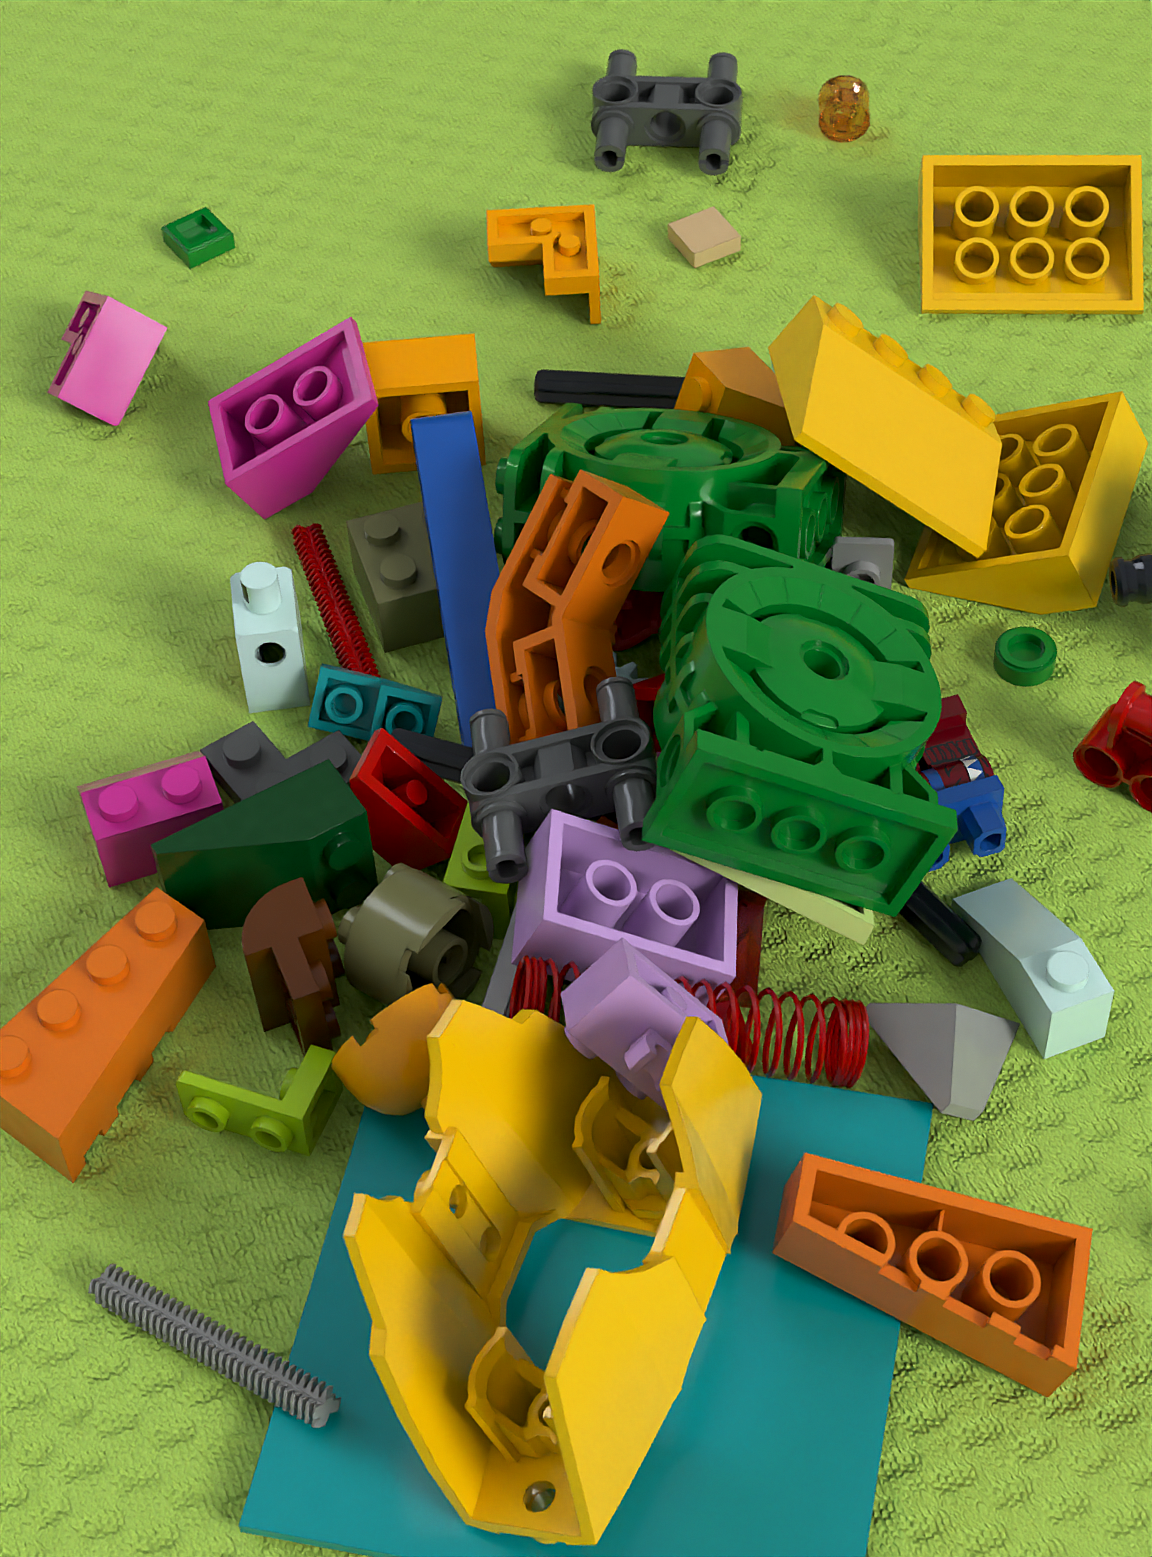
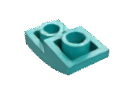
[307,663,443,742]

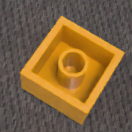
[362,333,486,474]

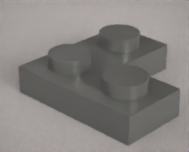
[200,721,362,804]

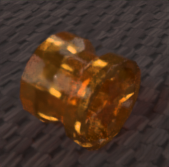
[818,75,870,142]

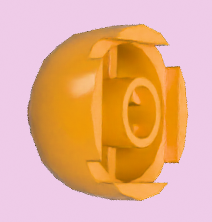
[331,983,456,1116]

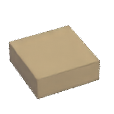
[668,206,741,269]

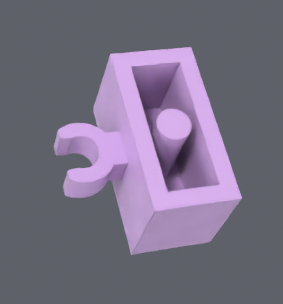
[561,938,729,1112]

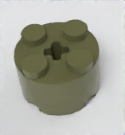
[337,863,494,1006]

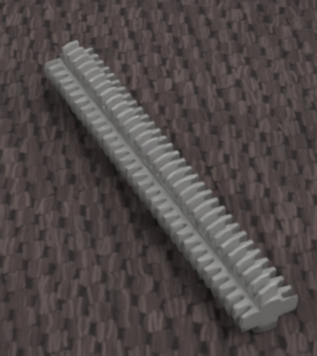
[88,1263,341,1428]

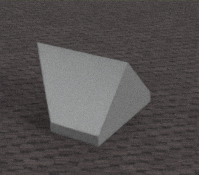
[866,1003,1020,1121]

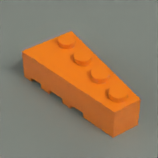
[0,887,216,1183]
[772,1153,1093,1398]

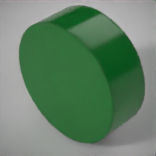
[993,626,1057,687]

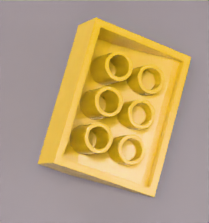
[918,155,1144,314]
[768,295,1002,558]
[904,391,1148,615]

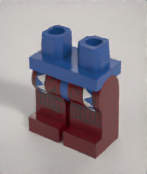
[915,694,1007,872]

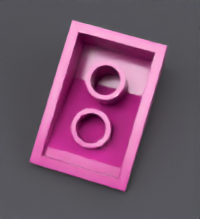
[208,317,379,520]

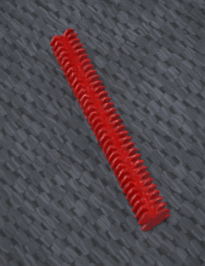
[291,523,381,678]

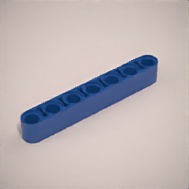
[410,410,500,747]

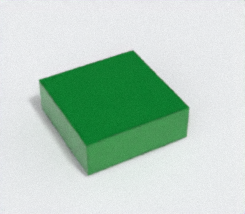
[161,207,235,269]

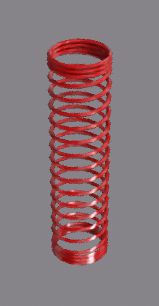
[509,955,869,1089]

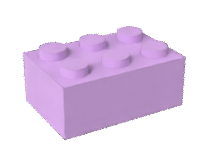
[511,809,738,1006]

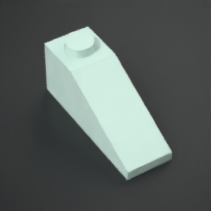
[951,878,1114,1059]

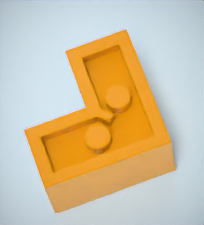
[486,204,601,324]

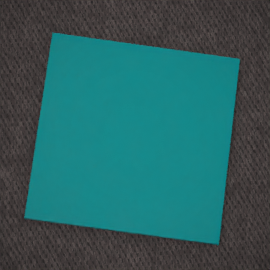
[239,1075,933,1557]

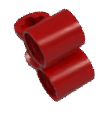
[1073,680,1152,813]

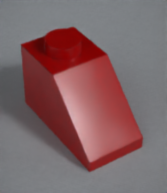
[349,728,468,870]

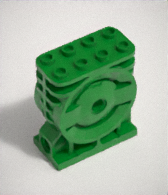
[494,403,847,592]
[642,534,958,917]

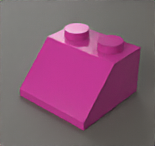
[77,751,224,888]

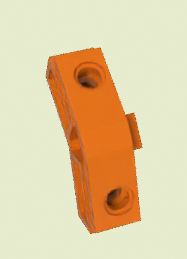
[485,469,670,745]

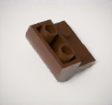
[242,877,345,1057]

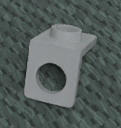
[831,537,894,590]

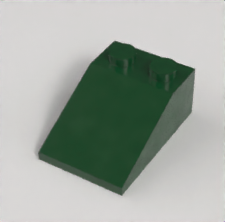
[150,759,378,930]

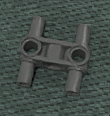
[591,49,743,176]
[460,676,658,884]

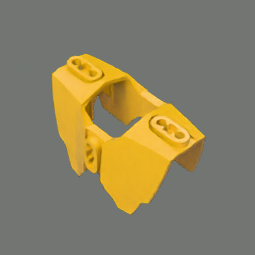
[343,999,762,1545]

